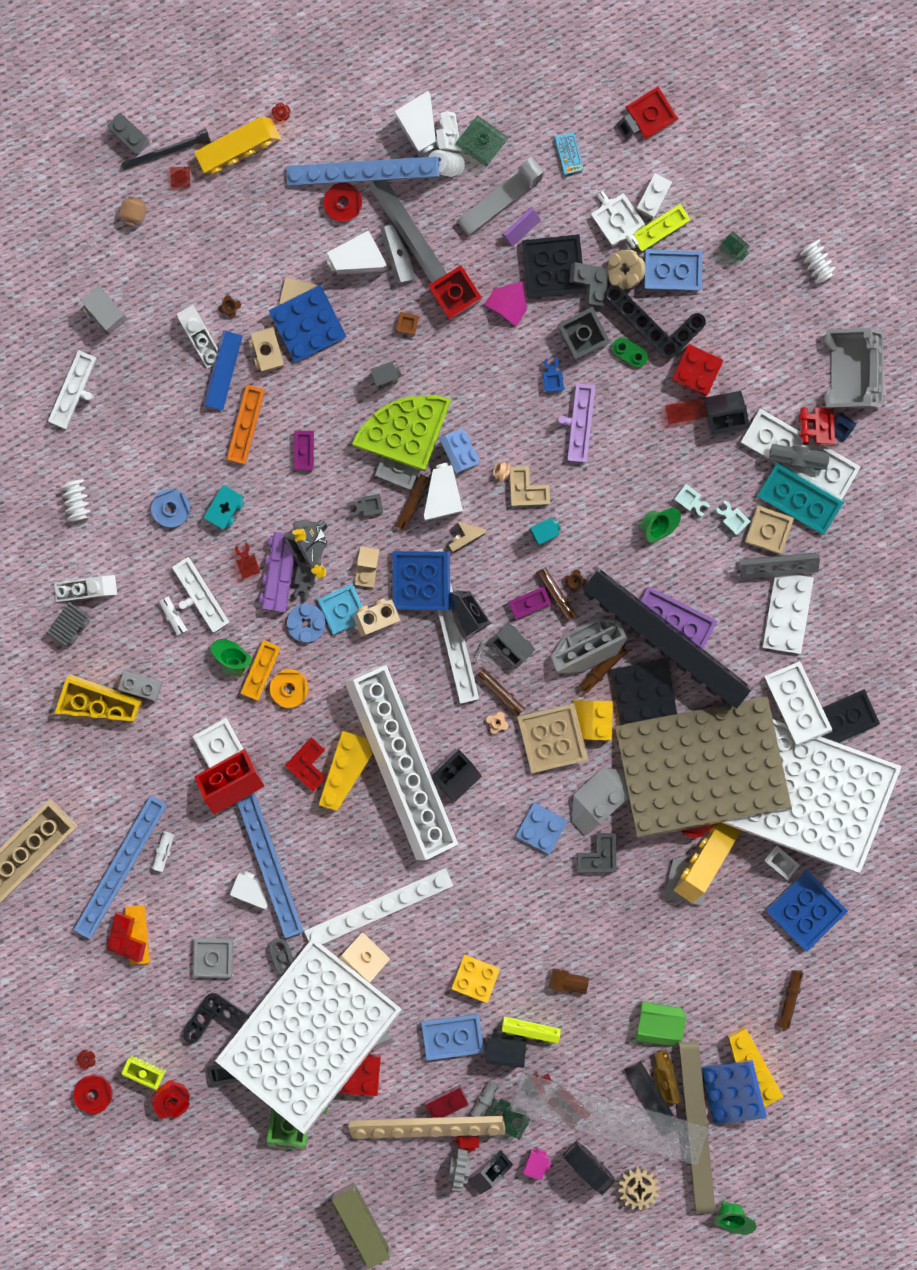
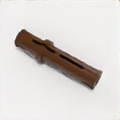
[395,473,431,531]
[536,566,577,622]
[579,646,628,693]
[476,668,525,717]
[778,970,804,1029]

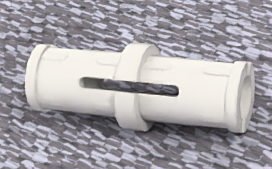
[158,596,188,636]
[151,831,175,872]

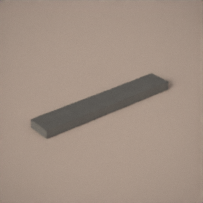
[369,180,447,282]

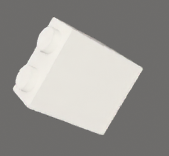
[395,91,436,157]
[326,231,388,274]
[424,463,463,521]

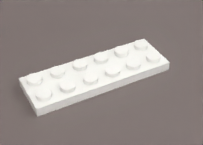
[740,409,860,499]

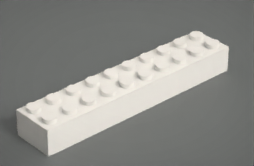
[344,665,458,860]

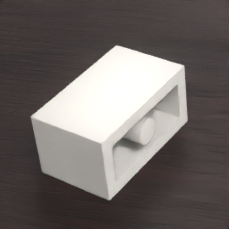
[636,173,672,220]

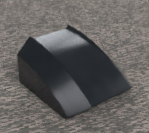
[450,590,491,640]

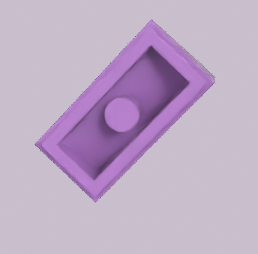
[504,208,540,246]

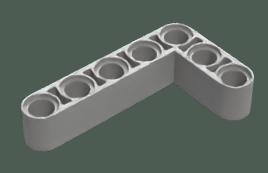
[456,157,544,237]

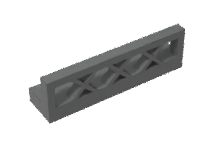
[739,552,820,579]

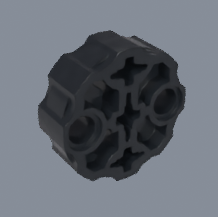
[562,1140,616,1195]

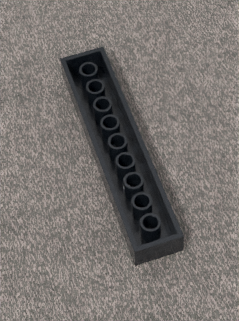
[582,567,751,709]

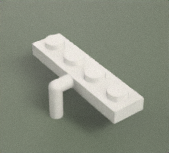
[48,350,97,429]
[172,557,230,633]

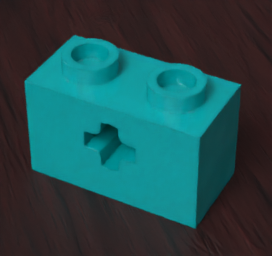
[204,485,245,530]
[529,517,561,546]

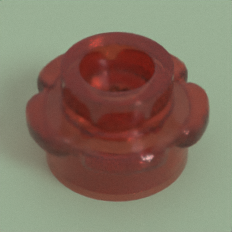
[272,102,291,122]
[77,1050,96,1069]

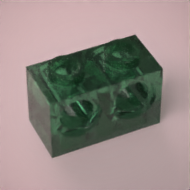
[483,1098,531,1140]

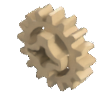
[618,1167,660,1210]

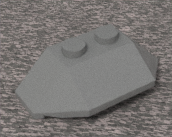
[551,617,627,673]
[572,768,629,835]

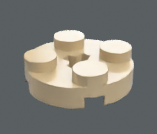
[608,249,645,289]

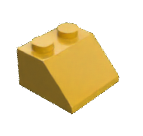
[573,700,613,740]

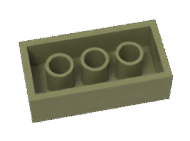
[331,1182,391,1269]

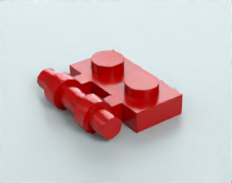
[798,407,835,447]

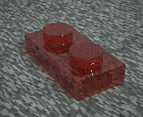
[665,398,707,425]

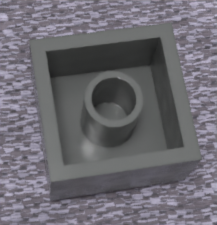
[557,307,610,361]

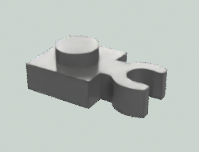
[348,494,384,516]
[294,565,316,600]

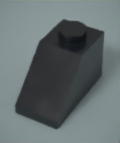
[468,1150,513,1194]

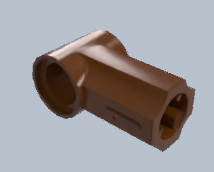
[548,968,589,994]

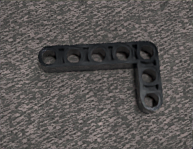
[606,285,706,360]

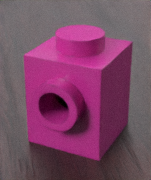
[523,1148,551,1181]

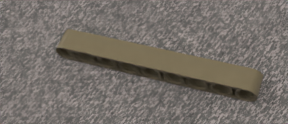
[679,1041,715,1214]

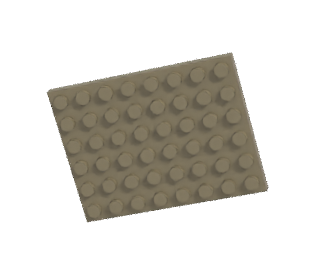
[615,697,792,838]

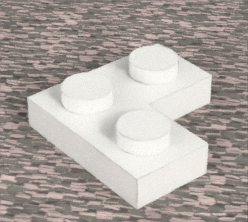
[436,111,462,153]

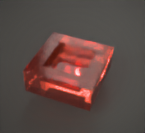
[170,167,191,188]

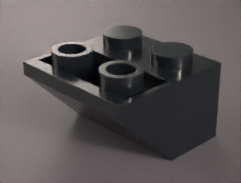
[703,391,750,436]
[430,748,482,803]

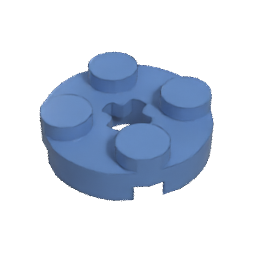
[151,489,190,528]
[287,604,326,642]

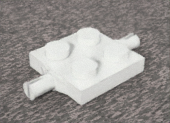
[591,191,645,249]

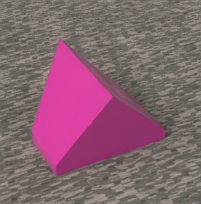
[484,281,527,326]

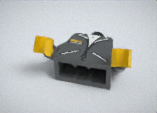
[283,520,328,579]

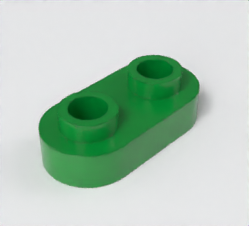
[612,338,648,368]

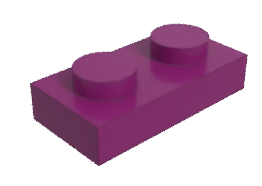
[294,431,314,470]
[508,586,551,619]

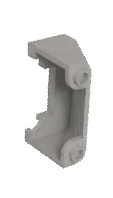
[824,328,883,408]

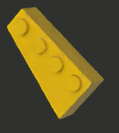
[194,116,282,175]
[54,674,143,721]
[319,730,373,811]
[673,823,741,903]
[727,1026,783,1107]

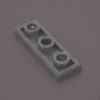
[380,225,416,284]

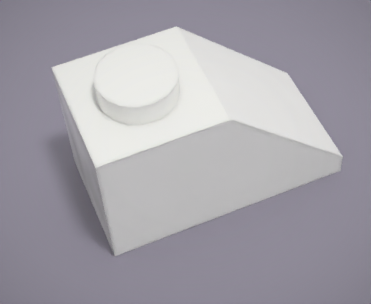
[230,870,268,909]

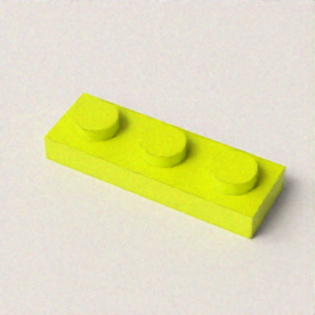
[633,204,690,252]
[502,1017,561,1044]

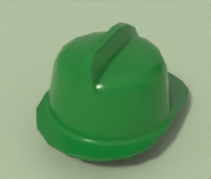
[638,508,681,543]
[210,639,252,678]
[714,1201,757,1235]

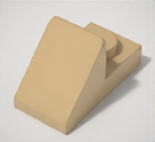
[449,522,486,552]
[355,547,380,588]

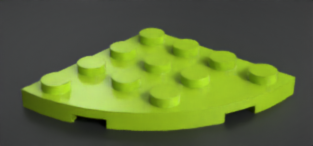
[352,395,451,471]

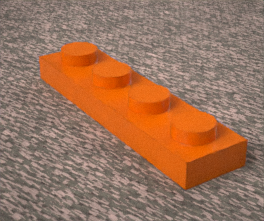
[227,384,265,465]

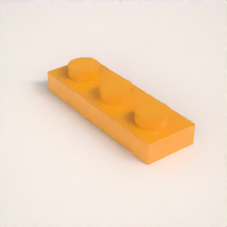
[241,640,281,701]
[125,905,150,965]

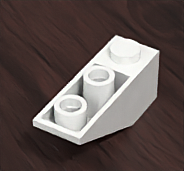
[177,305,218,369]
[54,575,117,602]

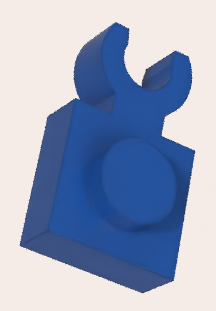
[543,358,564,392]

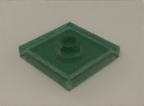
[455,115,509,167]

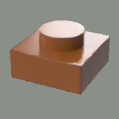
[396,312,419,336]

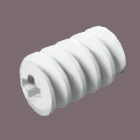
[428,150,465,177]
[800,239,838,284]
[61,479,91,521]

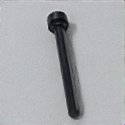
[121,129,211,170]

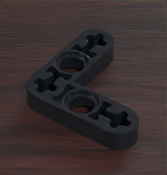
[183,993,251,1043]

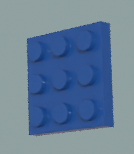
[268,284,347,363]
[393,551,450,610]
[766,869,848,952]
[701,1060,767,1124]

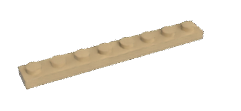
[349,1116,505,1139]

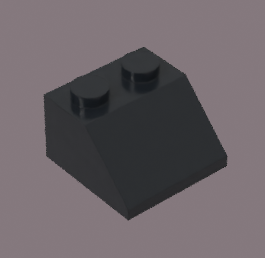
[485,1032,526,1068]

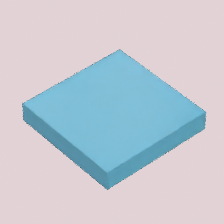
[317,584,368,635]

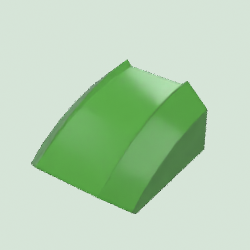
[635,1001,686,1046]
[267,1108,308,1150]

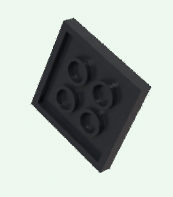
[522,234,586,299]
[610,659,677,726]

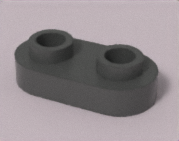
[269,938,294,976]

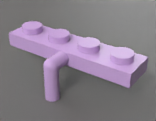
[558,383,596,463]

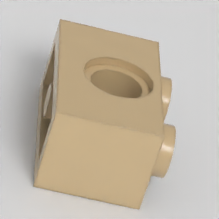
[249,327,285,373]

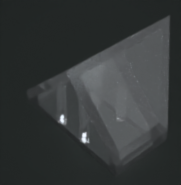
[472,627,505,673]

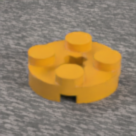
[270,669,309,708]

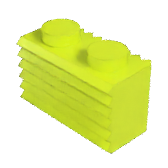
[121,1055,166,1091]

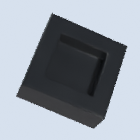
[616,114,640,140]

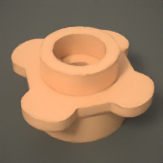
[493,462,510,482]
[486,712,508,734]

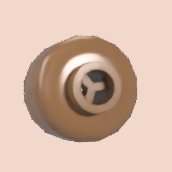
[119,196,147,227]

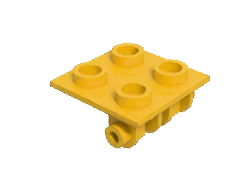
[451,955,500,1003]

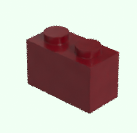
[425,1084,469,1118]

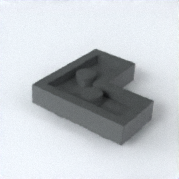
[570,262,608,308]
[577,833,617,873]

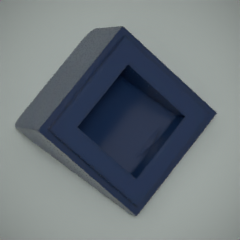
[834,413,857,442]

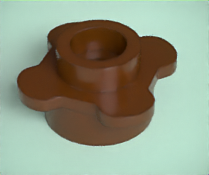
[218,295,241,318]
[564,570,587,593]

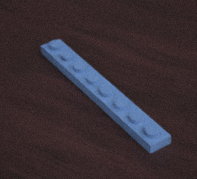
[287,156,439,186]
[237,792,304,938]
[74,795,168,939]

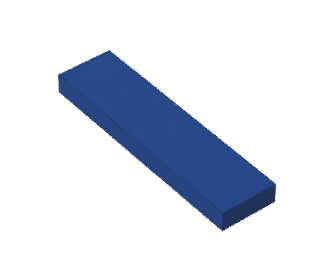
[203,330,243,411]

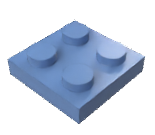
[439,428,480,473]
[516,802,568,855]

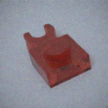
[235,543,261,579]

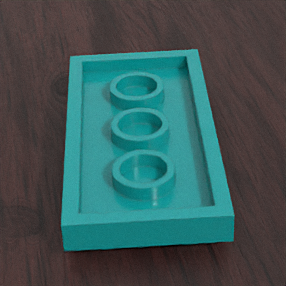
[757,462,844,535]

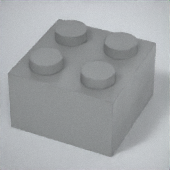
[81,285,128,334]

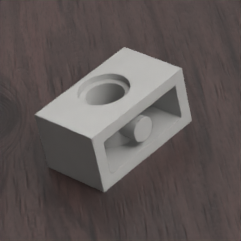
[118,671,163,701]

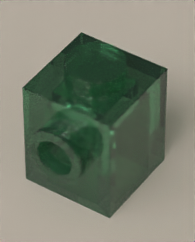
[718,231,750,263]

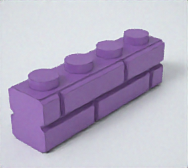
[259,532,295,612]

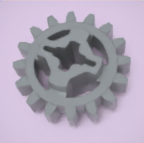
[448,1149,471,1193]

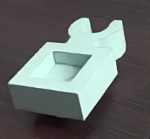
[674,484,710,516]
[716,501,751,535]

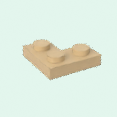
[510,466,550,506]

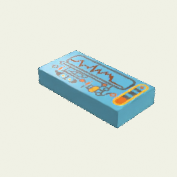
[555,132,584,175]

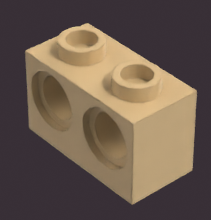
[353,598,400,637]

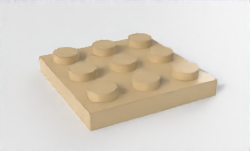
[518,703,588,773]

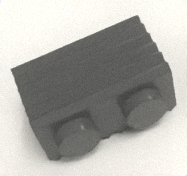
[107,113,150,155]
[370,361,402,390]
[47,602,90,647]
[489,622,536,669]

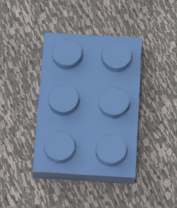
[643,249,703,291]
[421,1013,484,1061]

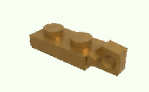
[653,1050,681,1105]

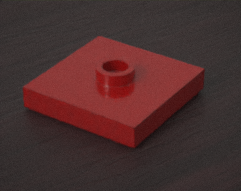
[625,86,679,140]

